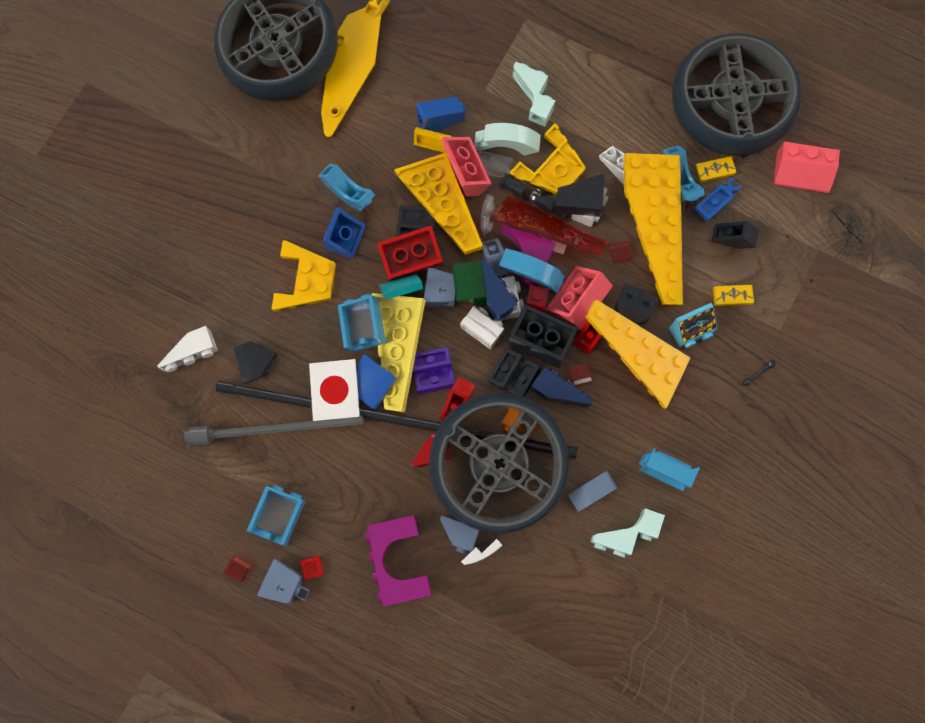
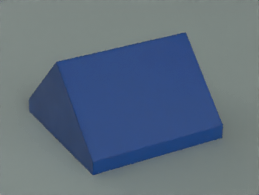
[323,208,366,258]

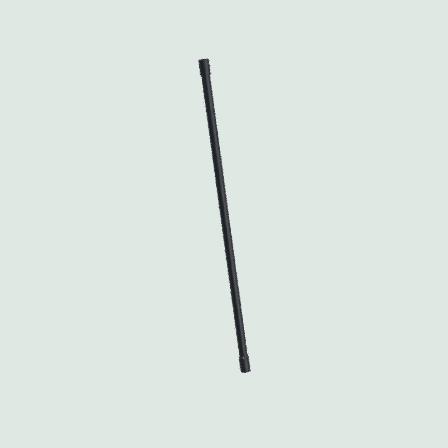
[216,380,578,459]

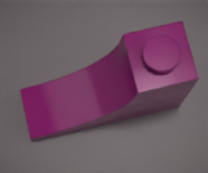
[501,221,556,287]

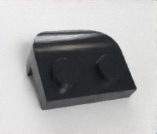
[614,283,660,325]

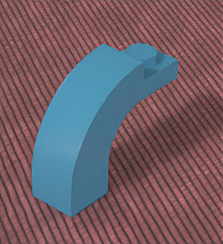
[661,145,705,202]
[318,163,375,211]
[499,248,565,293]

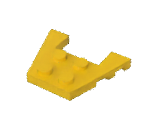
[509,123,586,195]
[272,240,336,312]

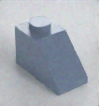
[482,238,508,277]
[440,516,479,555]

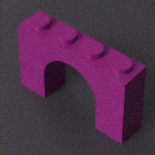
[365,515,432,607]

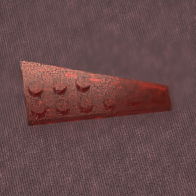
[489,196,608,256]

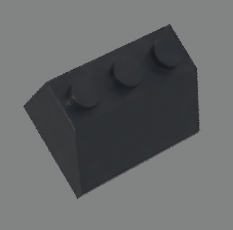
[507,304,578,368]

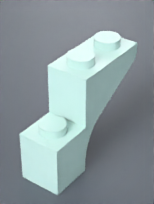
[513,62,555,127]
[590,509,665,558]

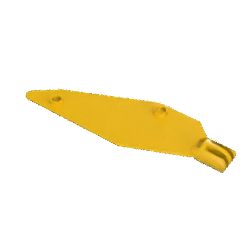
[321,0,390,137]

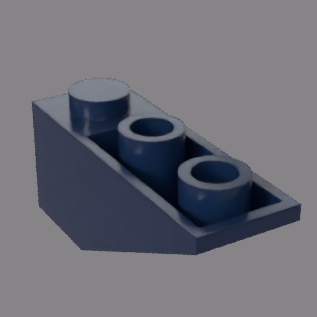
[482,259,518,322]
[531,368,593,407]

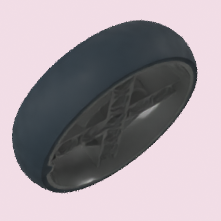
[214,0,338,101]
[672,33,801,155]
[429,393,569,533]

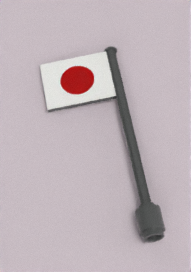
[184,359,364,446]

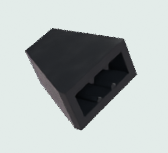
[552,174,605,217]

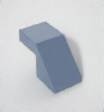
[568,471,618,512]

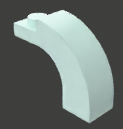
[474,123,541,156]

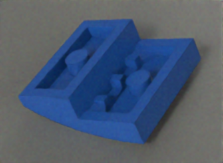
[356,354,397,410]

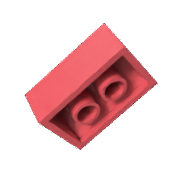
[441,137,492,197]
[774,142,840,193]
[545,266,613,330]

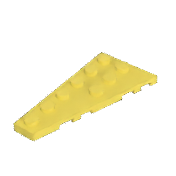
[372,293,426,413]

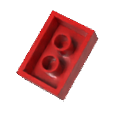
[377,226,444,281]

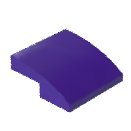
[413,347,455,394]

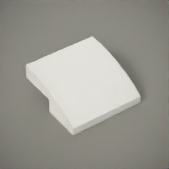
[461,539,502,565]

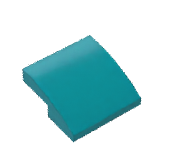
[379,274,423,300]

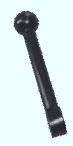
[743,360,776,386]

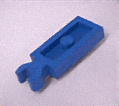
[694,177,742,222]

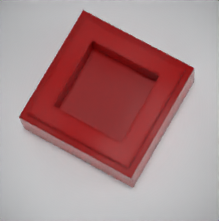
[300,556,325,581]

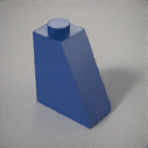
[416,97,466,132]

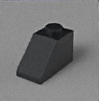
[711,221,759,249]

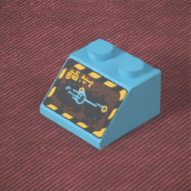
[669,303,717,348]

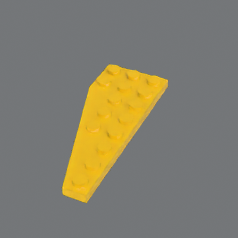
[624,153,683,305]

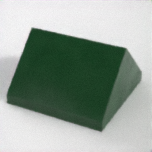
[452,261,486,306]

